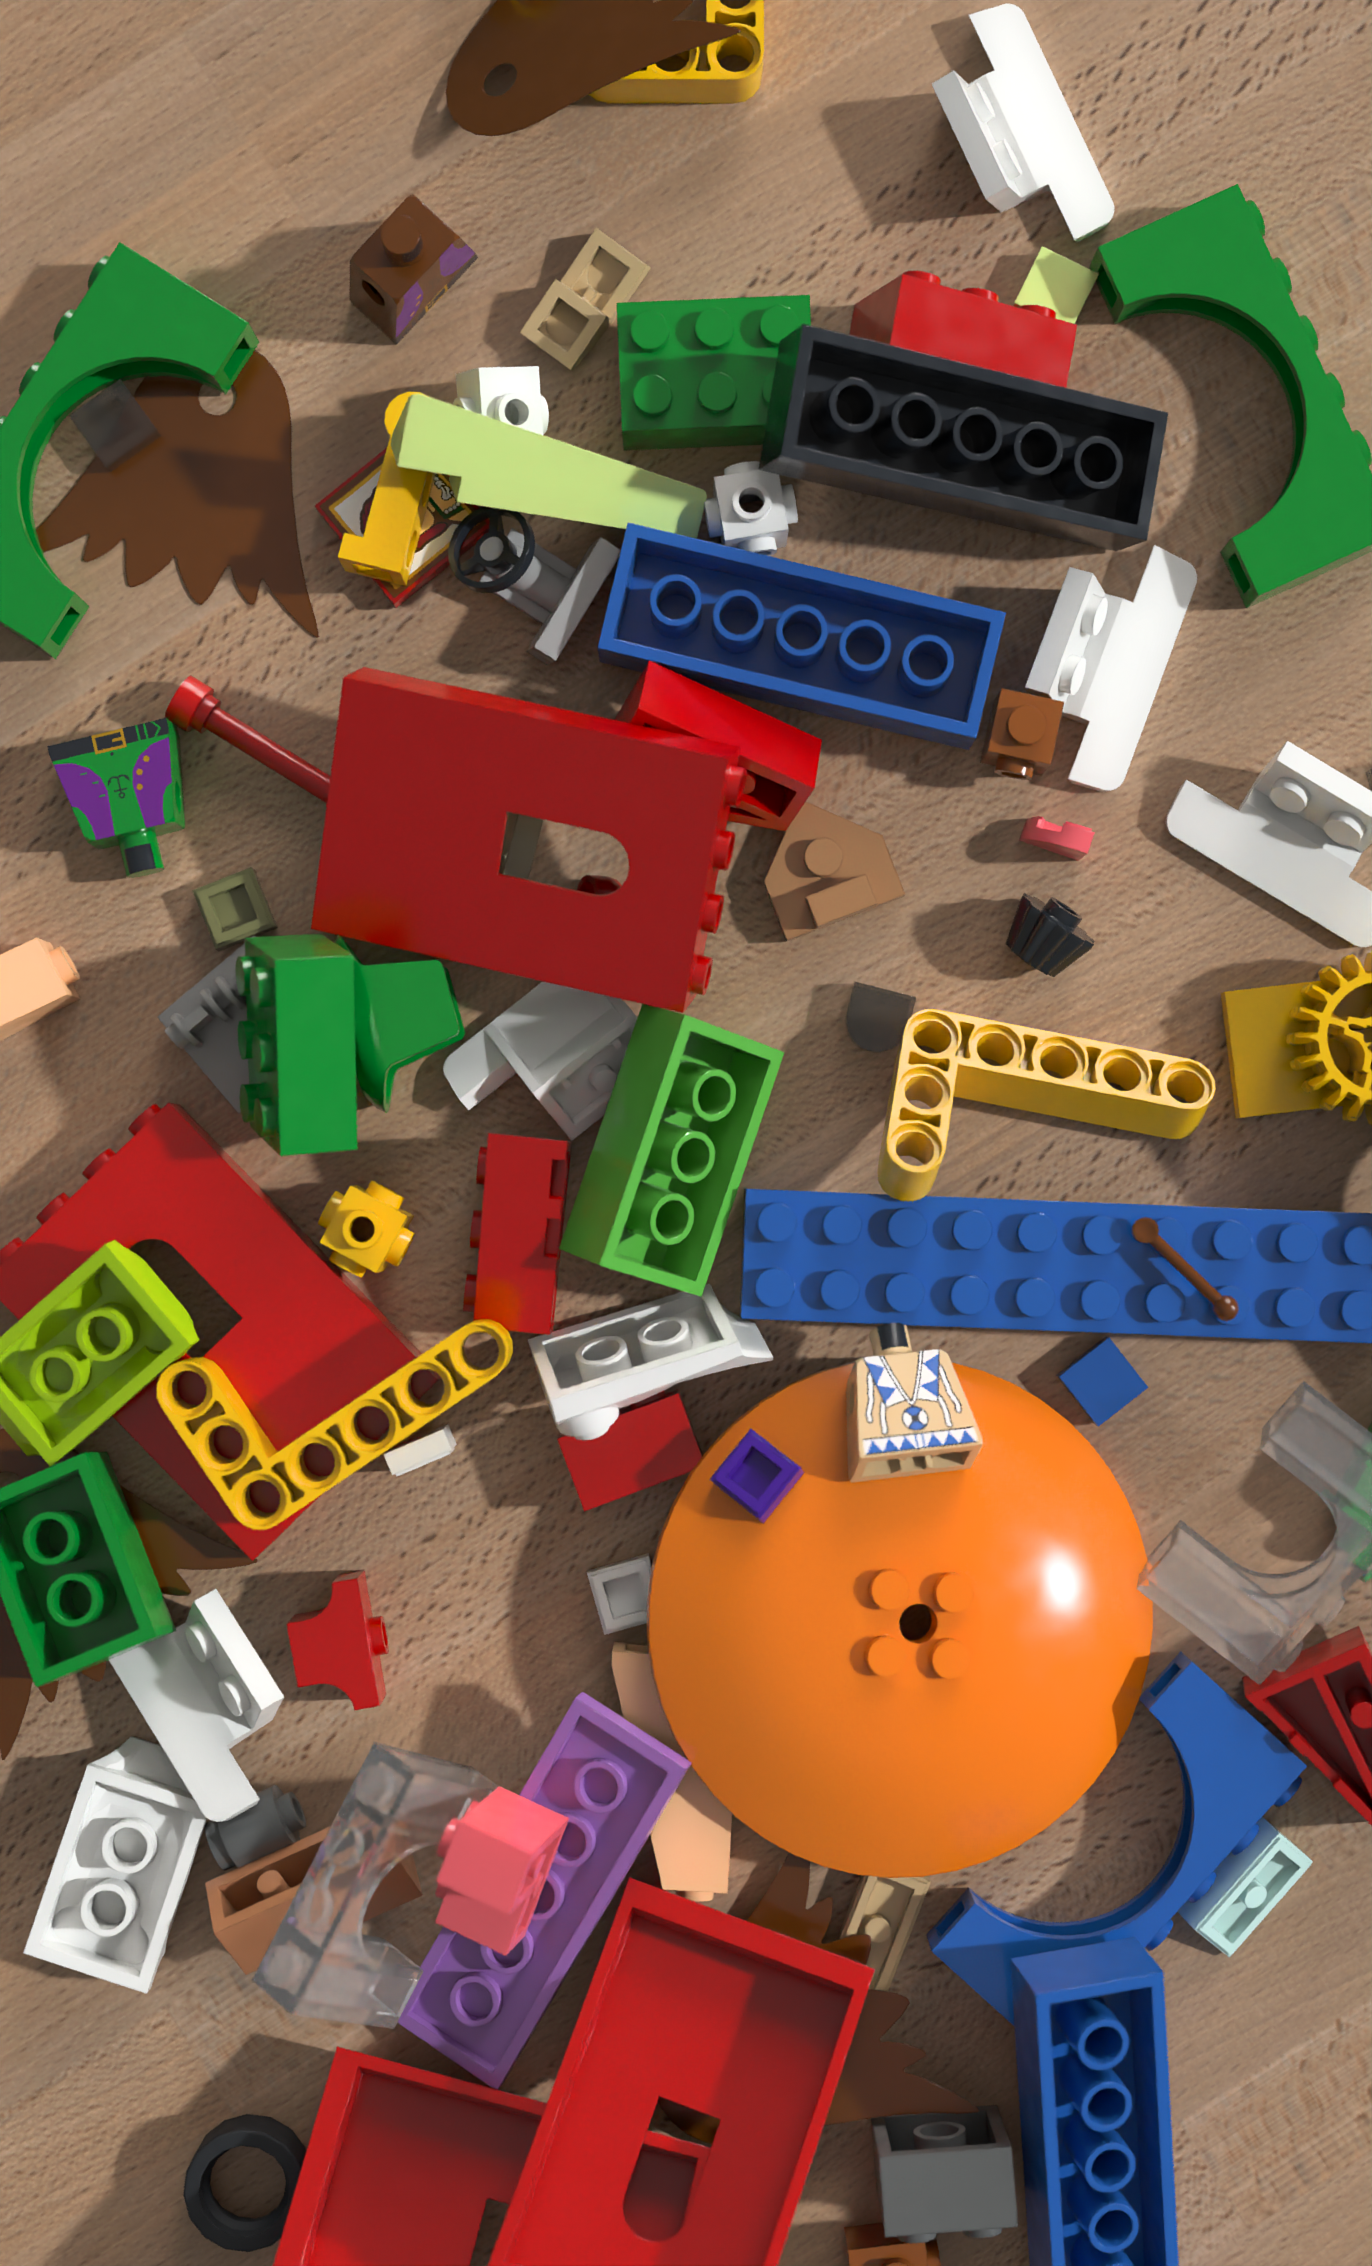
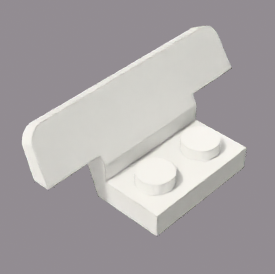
[932,4,1114,243]
[1025,545,1197,792]
[1165,741,1372,947]
[443,982,637,1141]
[109,1589,284,1822]

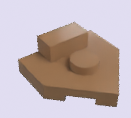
[763,802,905,942]

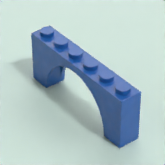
[926,1651,1307,2027]

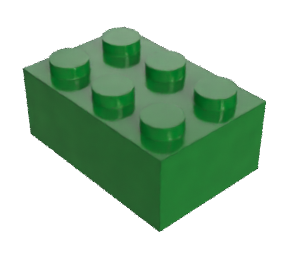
[616,295,811,451]
[236,934,358,1156]
[0,1452,176,1687]

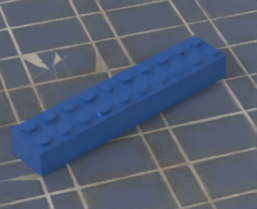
[740,1189,1372,1343]

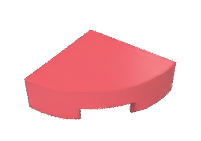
[1019,816,1095,861]

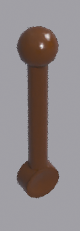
[1131,1217,1239,1321]

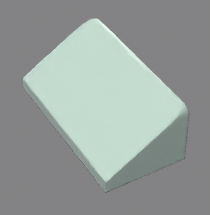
[1177,1816,1313,1957]

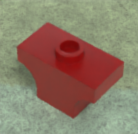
[287,1570,389,1711]

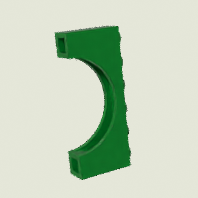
[1089,184,1372,609]
[0,242,259,659]

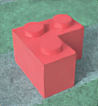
[435,1786,569,1956]

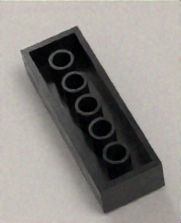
[758,324,1168,551]

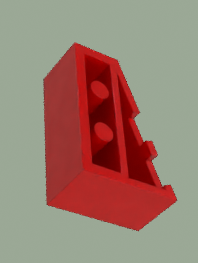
[849,270,1077,388]
[614,660,822,831]
[463,1133,572,1335]
[1242,1626,1372,1826]

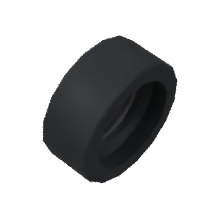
[183,2114,306,2252]

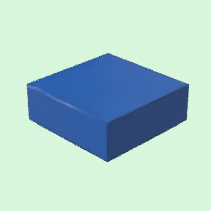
[1056,1336,1149,1427]

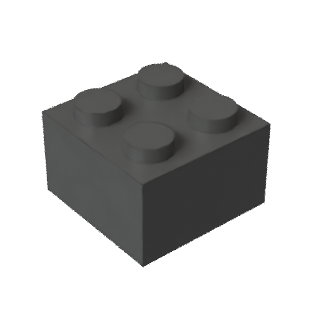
[871,2105,1018,2243]

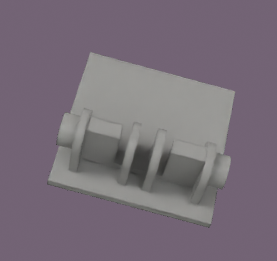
[158,935,256,1114]

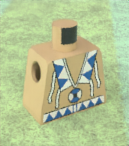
[846,1323,983,1483]

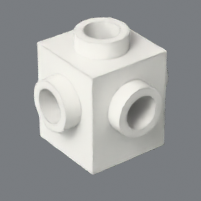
[453,366,549,435]
[704,461,798,556]

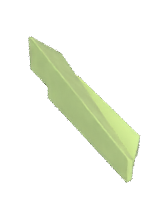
[390,394,707,539]

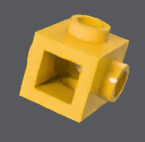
[318,1180,416,1277]

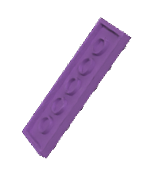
[391,1692,692,2090]

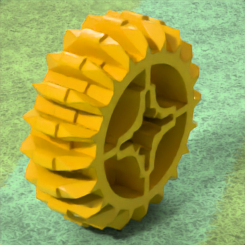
[1286,951,1372,1125]

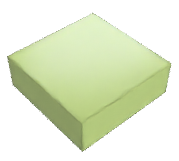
[1013,246,1099,324]

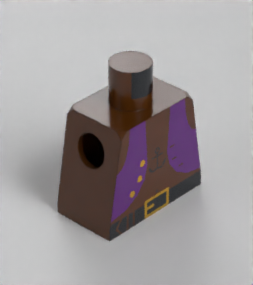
[349,194,478,345]

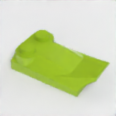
[0,1240,199,1467]

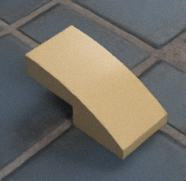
[520,228,651,371]

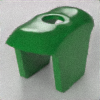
[334,935,466,1113]

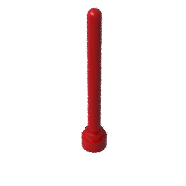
[165,675,330,803]

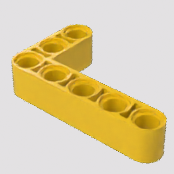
[589,0,764,104]
[877,1009,1216,1201]
[157,1319,513,1530]

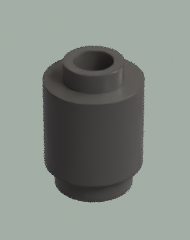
[205,1785,306,1871]

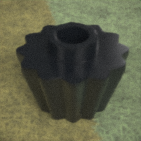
[1006,893,1095,977]

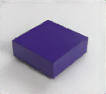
[710,1429,804,1523]

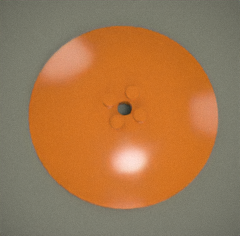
[647,1362,1153,1878]

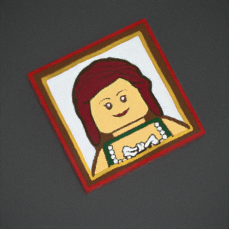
[315,448,489,608]

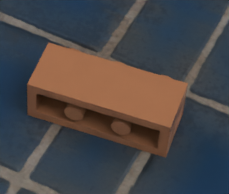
[205,1803,423,1975]

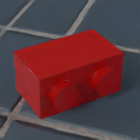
[557,1389,703,1511]

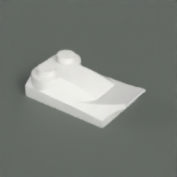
[528,1283,773,1440]
[23,1737,207,1994]

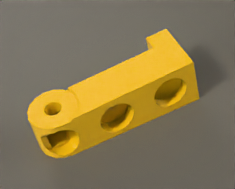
[338,392,436,586]

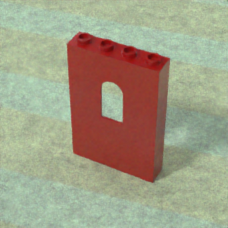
[311,667,747,1013]
[0,1103,441,1561]
[488,1877,875,2266]
[273,2046,711,2266]

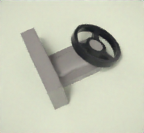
[448,506,621,665]

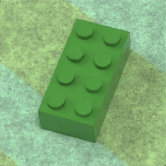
[559,1004,784,1297]

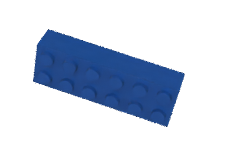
[598,522,1006,750]
[1010,1937,1179,2266]

